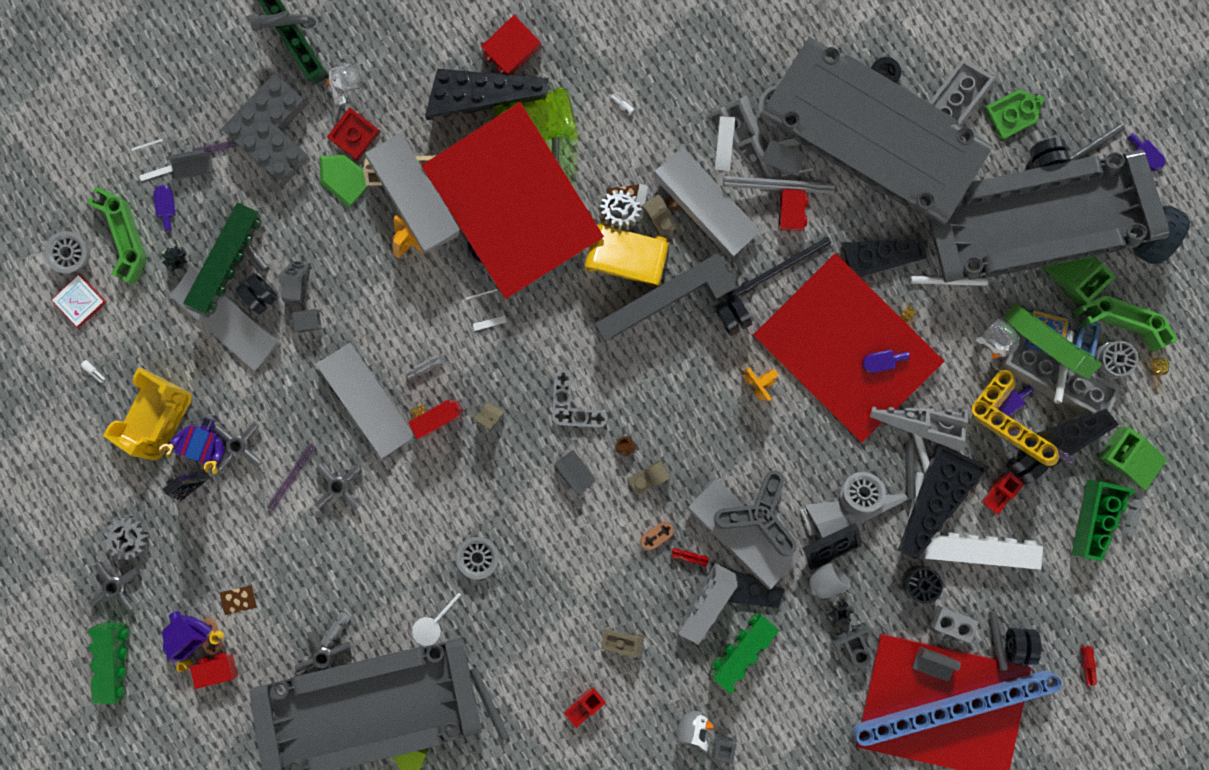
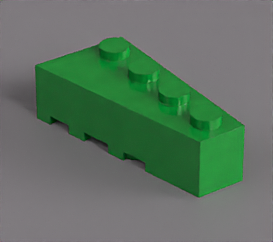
[1072,479,1135,562]
[710,612,779,694]
[88,622,130,704]

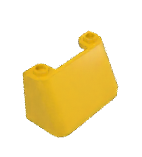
[584,222,670,288]
[103,367,192,460]

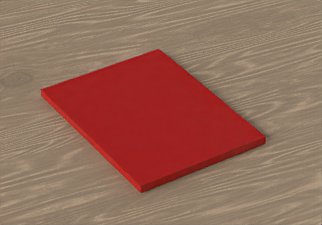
[421,102,604,299]
[753,253,945,443]
[856,633,1031,770]

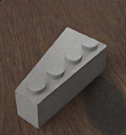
[678,563,737,645]

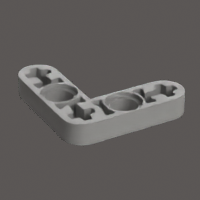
[552,370,608,427]

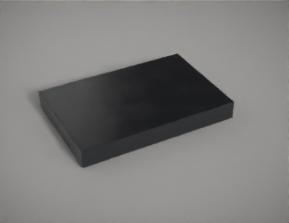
[802,523,862,570]

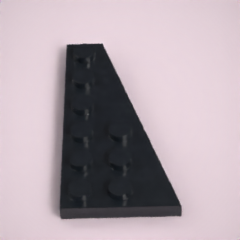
[425,69,550,121]
[897,444,990,559]

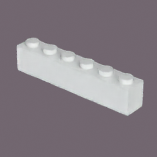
[921,532,1043,570]

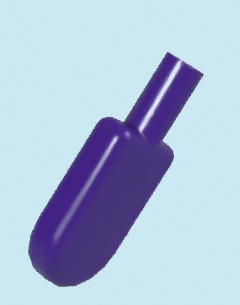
[1127,133,1165,171]
[153,185,176,231]
[863,350,910,373]
[998,385,1034,417]

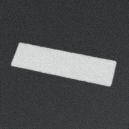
[715,116,735,171]

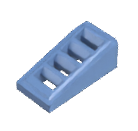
[1074,319,1101,359]

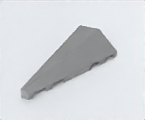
[707,95,777,191]
[870,407,968,451]
[805,493,908,539]

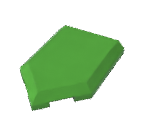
[984,89,1045,141]
[319,155,369,208]

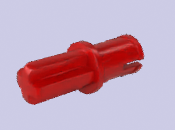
[1081,646,1098,686]

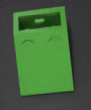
[1042,256,1116,306]
[1098,427,1167,491]

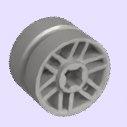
[1094,341,1138,377]

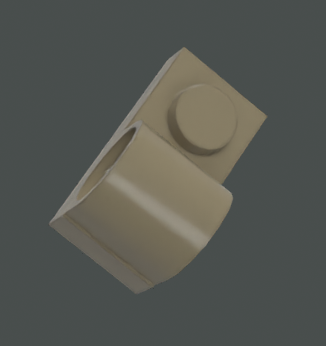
[641,195,678,237]
[474,402,504,431]
[628,460,670,495]
[601,629,645,658]

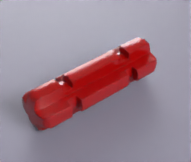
[671,548,709,567]

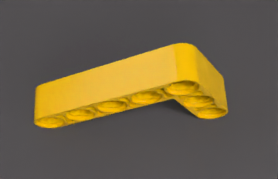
[972,370,1059,466]

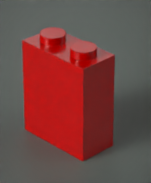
[481,15,542,75]
[408,399,464,440]

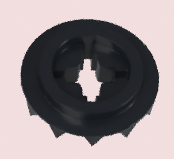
[871,57,901,83]

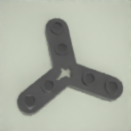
[714,470,797,556]

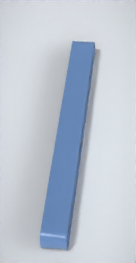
[852,670,1062,746]

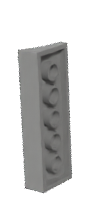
[929,59,995,127]
[365,132,460,253]
[652,147,761,259]
[170,265,281,371]
[998,333,1120,416]
[316,342,416,459]
[687,478,799,589]

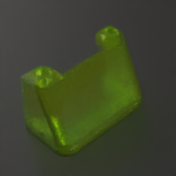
[494,87,579,141]

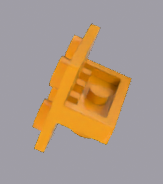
[393,215,424,259]
[742,368,779,402]

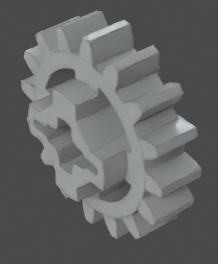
[599,190,642,230]
[103,517,149,560]

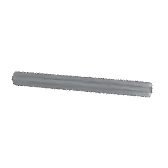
[722,176,835,194]

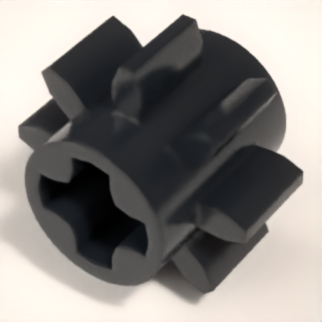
[161,246,188,271]
[828,600,853,626]

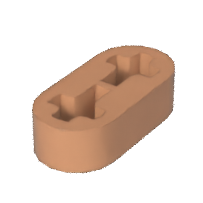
[641,521,674,550]
[202,618,223,655]

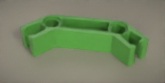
[87,186,147,284]
[1072,296,1178,352]
[1003,303,1102,379]

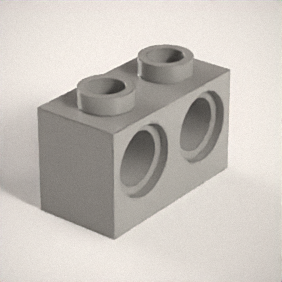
[929,605,979,644]

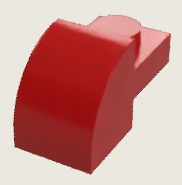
[981,472,1024,514]
[563,687,606,728]

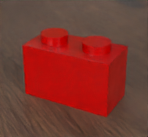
[778,190,809,232]
[190,652,238,689]

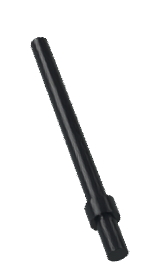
[729,237,831,297]

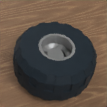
[1132,205,1190,264]

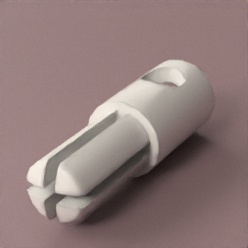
[610,94,635,116]
[80,360,105,383]
[800,509,817,536]

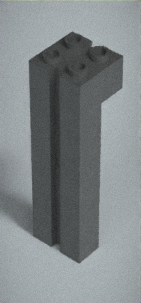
[595,253,737,342]

